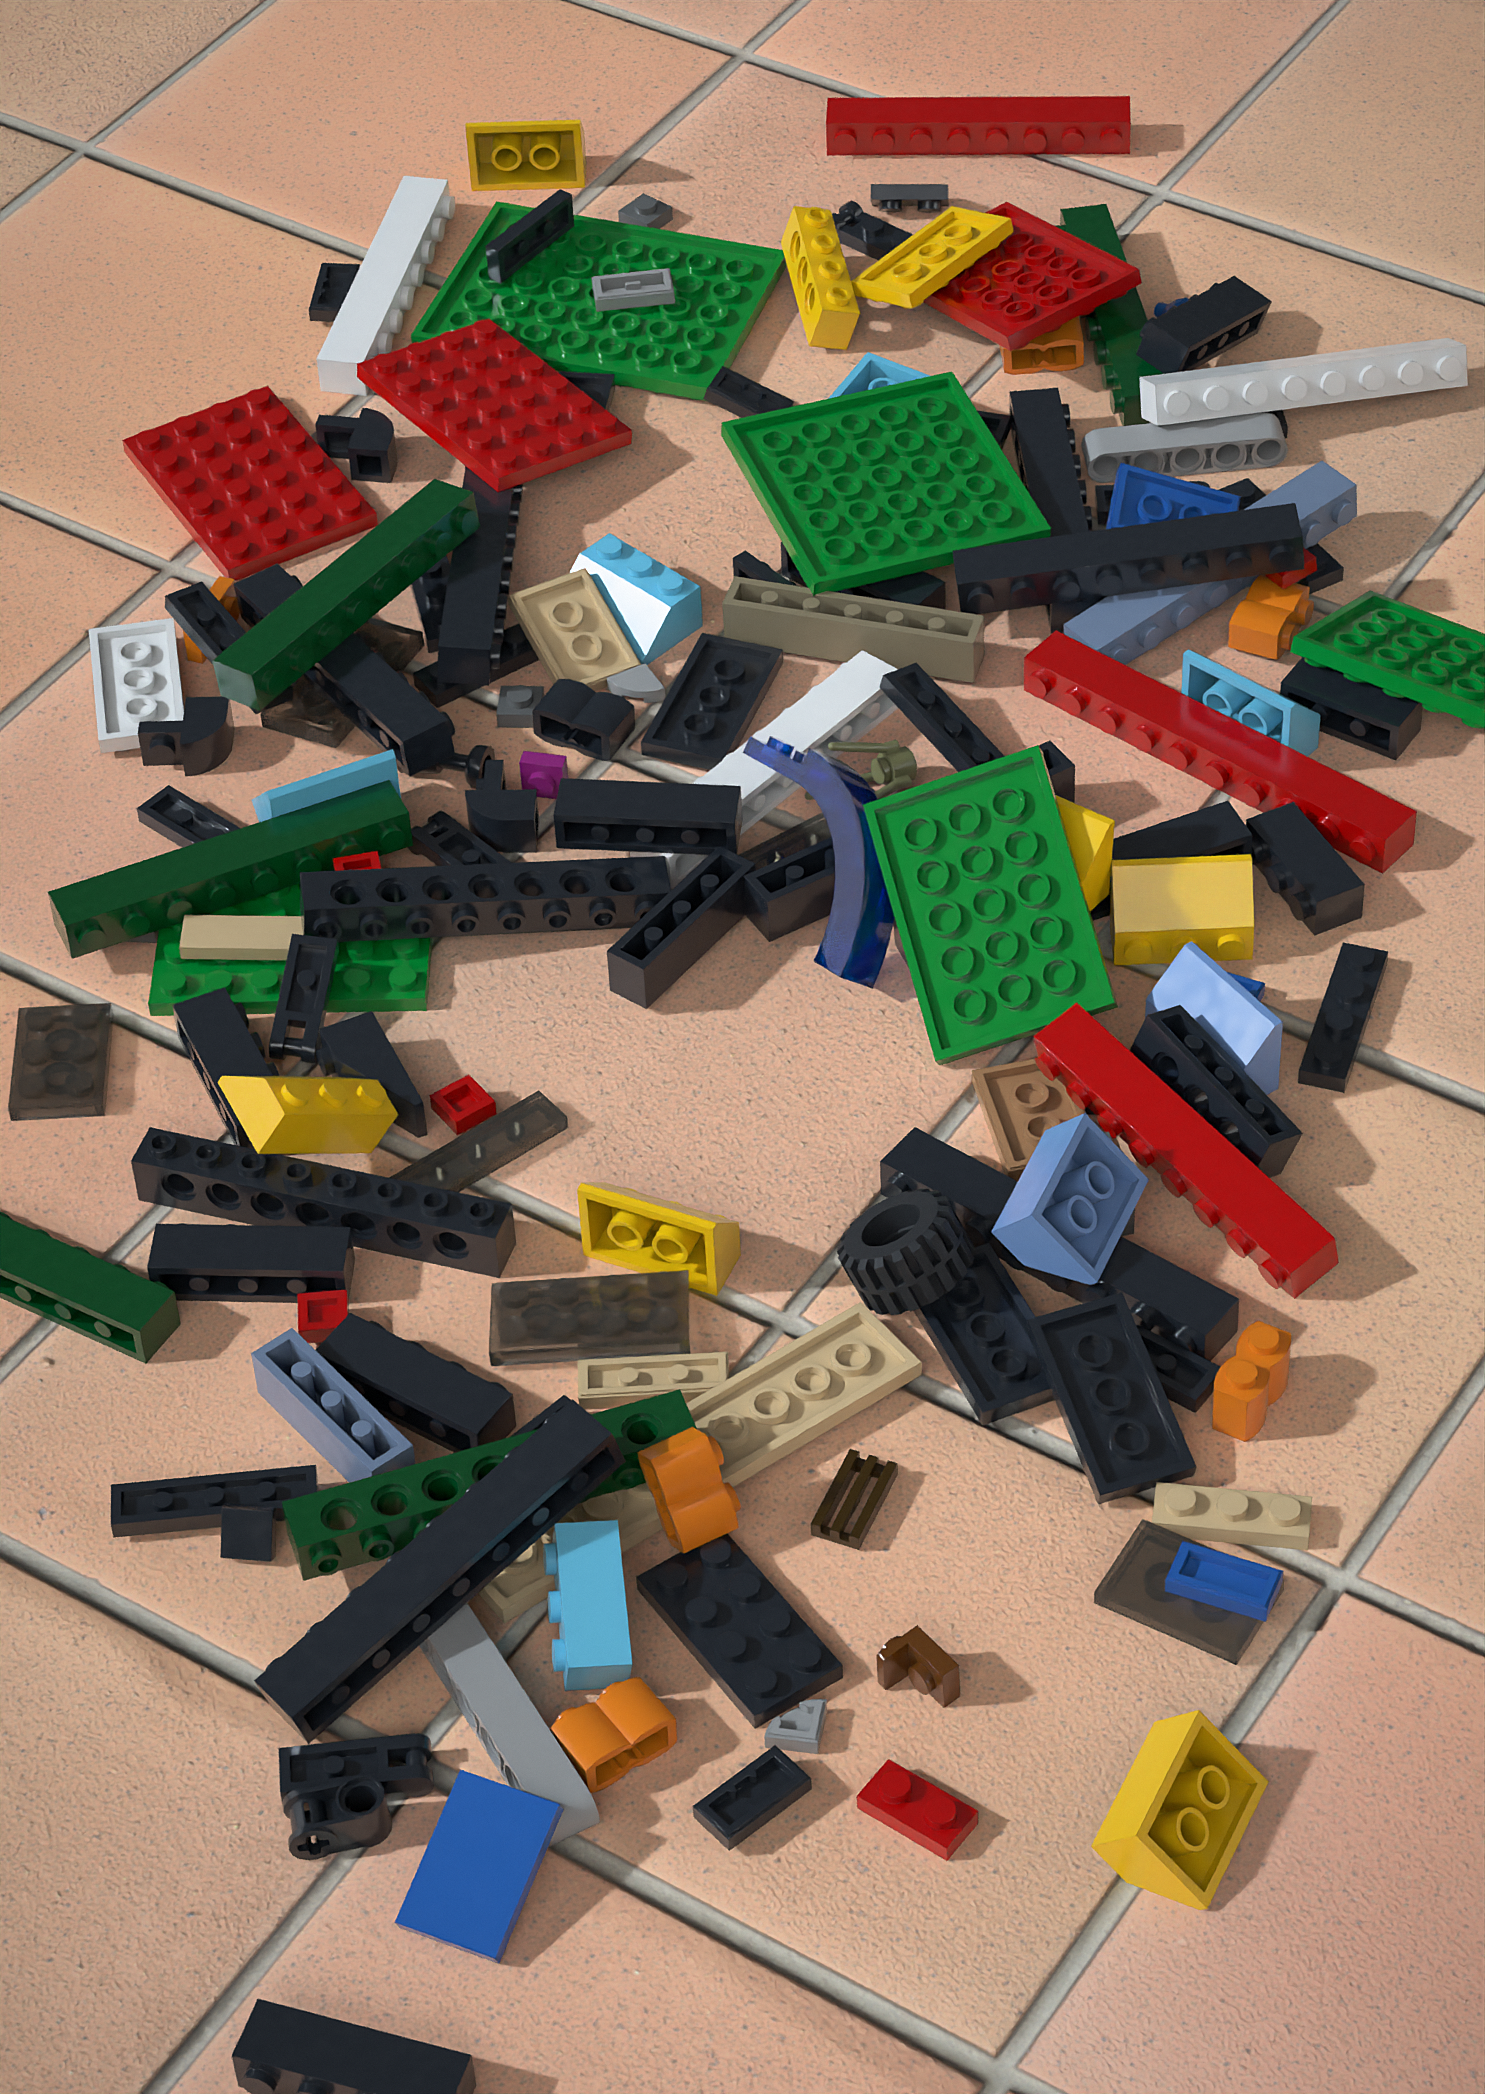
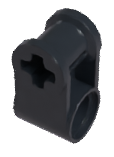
[282,1775,392,1860]

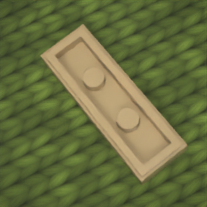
[179,915,303,960]
[578,1352,729,1409]

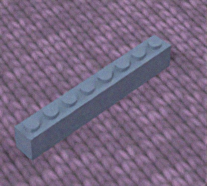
[1063,461,1357,665]

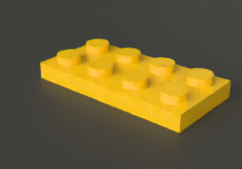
[851,206,1014,309]

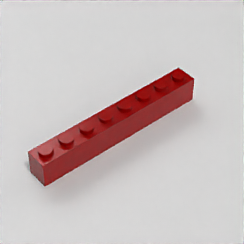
[826,96,1131,155]
[1033,1003,1339,1299]

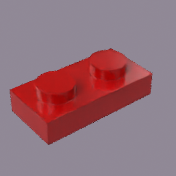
[857,1759,978,1861]

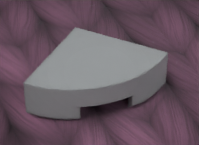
[607,663,665,703]
[764,1699,827,1754]

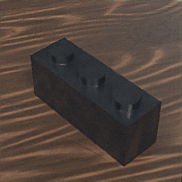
[1280,657,1423,760]
[1246,802,1365,936]

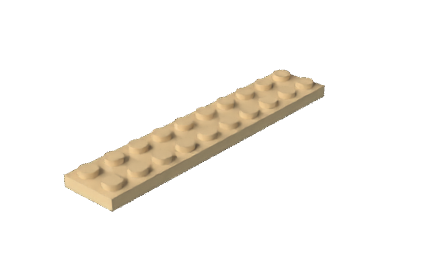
[478,1302,922,1623]

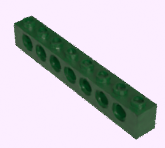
[282,1389,697,1581]

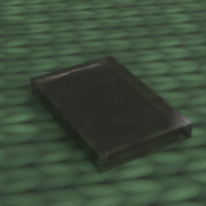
[1094,1519,1284,1665]

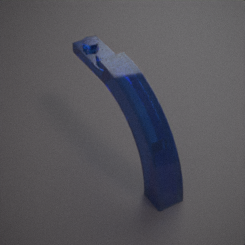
[743,736,894,989]

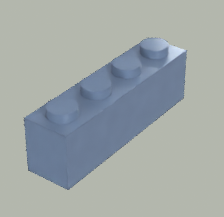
[251,1328,416,1483]

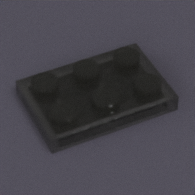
[8,1003,114,1121]

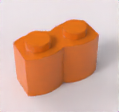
[999,316,1084,375]
[1228,575,1314,660]
[1212,1321,1291,1442]
[638,1427,741,1553]
[550,1677,677,1793]

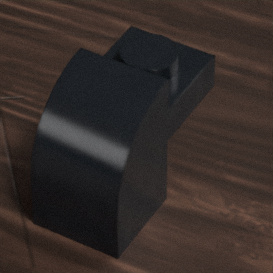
[315,408,398,483]
[138,696,235,777]
[465,760,539,853]

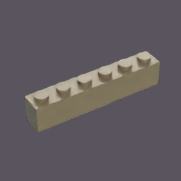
[722,576,984,683]

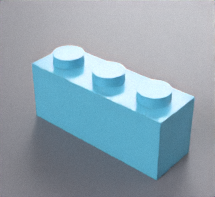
[543,1520,633,1691]

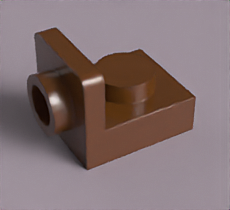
[876,1625,960,1708]

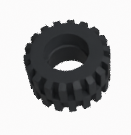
[837,1189,975,1315]

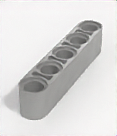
[1081,413,1288,483]

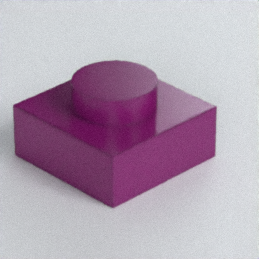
[519,751,568,799]

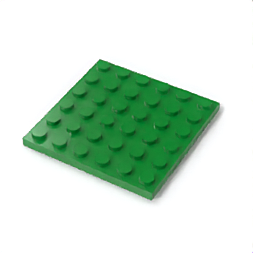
[721,371,1051,597]

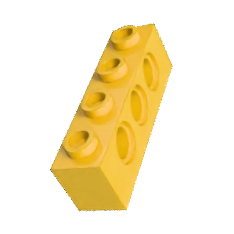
[781,206,860,350]

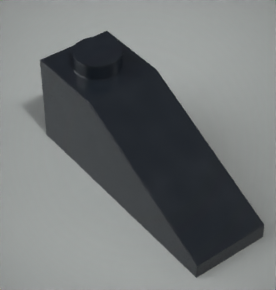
[316,1011,427,1138]

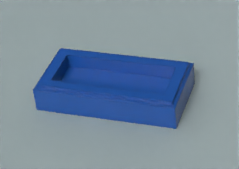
[1165,1541,1283,1622]

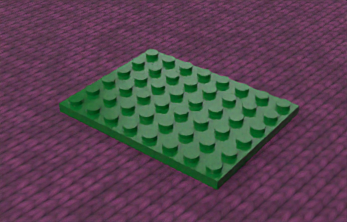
[411,201,787,401]

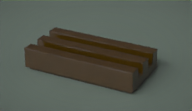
[811,1449,898,1550]

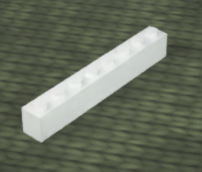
[317,176,455,396]
[1139,338,1468,426]
[630,650,898,890]

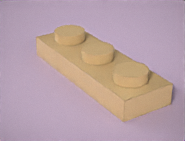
[1151,1482,1312,1550]

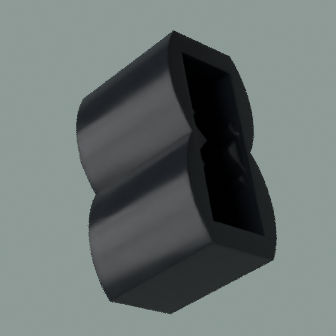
[532,679,635,761]

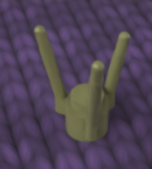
[805,740,917,810]

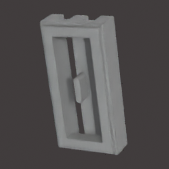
[592,268,675,312]

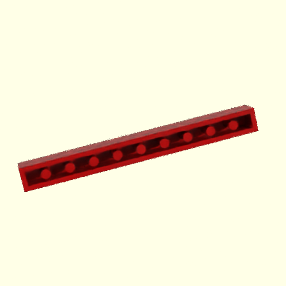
[1024,630,1417,874]

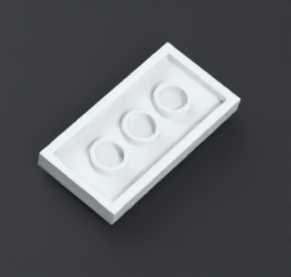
[89,618,184,753]

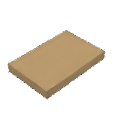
[508,567,641,691]

